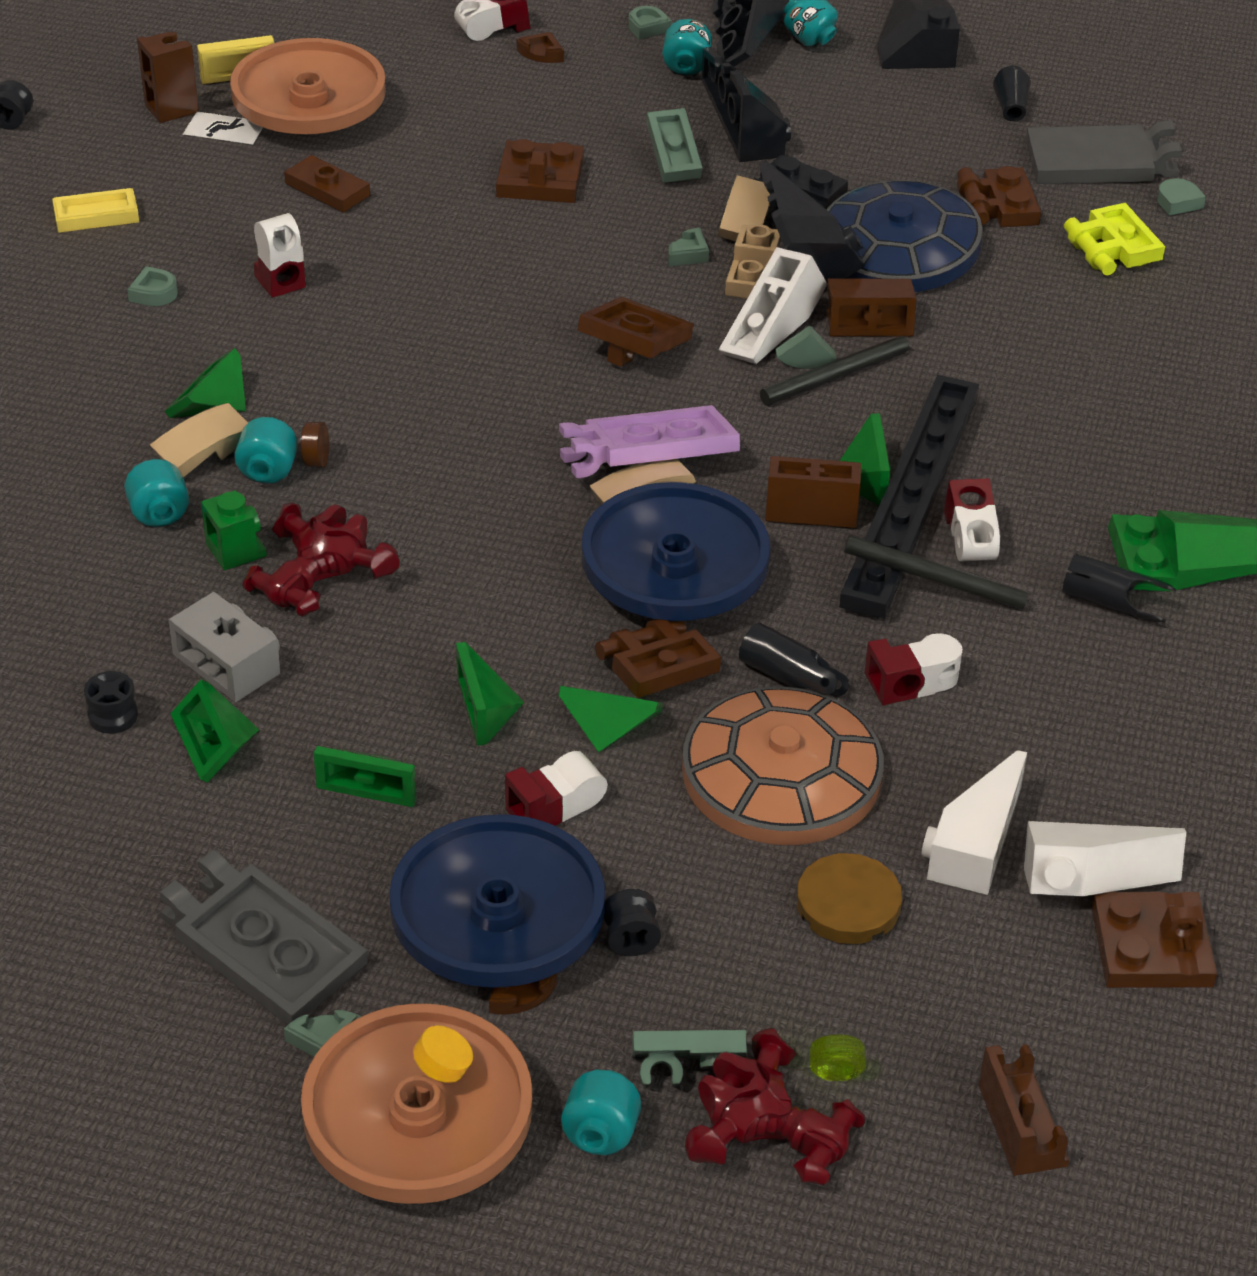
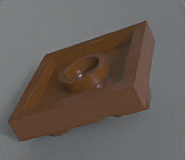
[496,139,584,203]
[577,296,694,367]
[1091,892,1217,988]

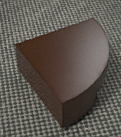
[516,32,564,63]
[489,973,557,1015]

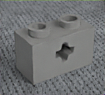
[168,592,280,703]

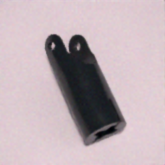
[1062,553,1176,622]
[738,623,849,696]

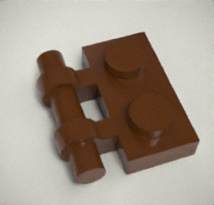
[957,166,1041,228]
[595,619,722,698]

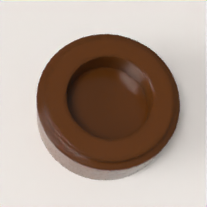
[301,422,329,467]

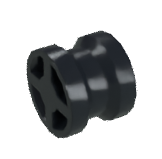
[0,80,34,130]
[84,671,138,734]
[604,889,661,956]

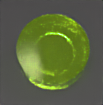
[809,1034,866,1081]

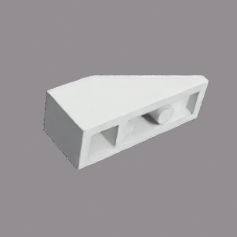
[719,247,827,364]
[921,750,1027,895]
[1024,821,1186,896]

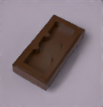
[284,155,370,213]

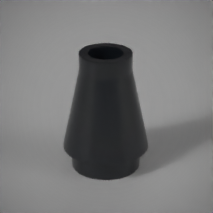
[993,66,1031,122]

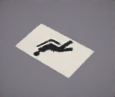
[183,112,263,145]

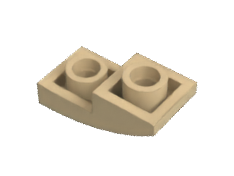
[718,175,770,241]
[725,224,781,298]
[150,403,248,477]
[590,459,696,505]

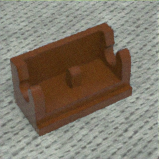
[137,32,199,123]
[826,278,916,336]
[765,456,861,528]
[978,1044,1069,1176]

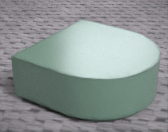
[628,6,672,40]
[1157,178,1206,216]
[127,266,178,306]

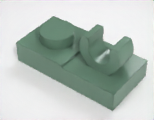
[646,108,703,183]
[631,1030,747,1086]

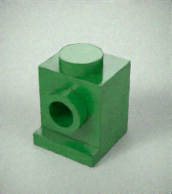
[201,490,267,571]

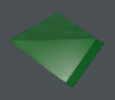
[164,348,246,418]
[839,413,890,505]
[456,642,524,746]
[170,679,260,783]
[559,686,663,753]
[314,746,416,807]

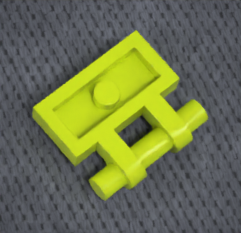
[1064,203,1165,275]

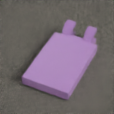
[559,405,740,478]

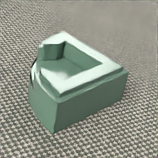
[668,227,709,267]
[776,326,837,369]
[284,1010,362,1057]

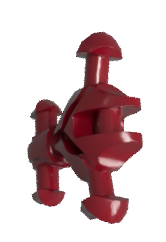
[242,503,400,617]
[685,1028,865,1186]

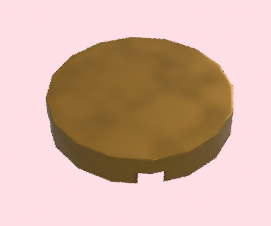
[797,853,902,944]

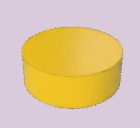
[413,1025,473,1083]

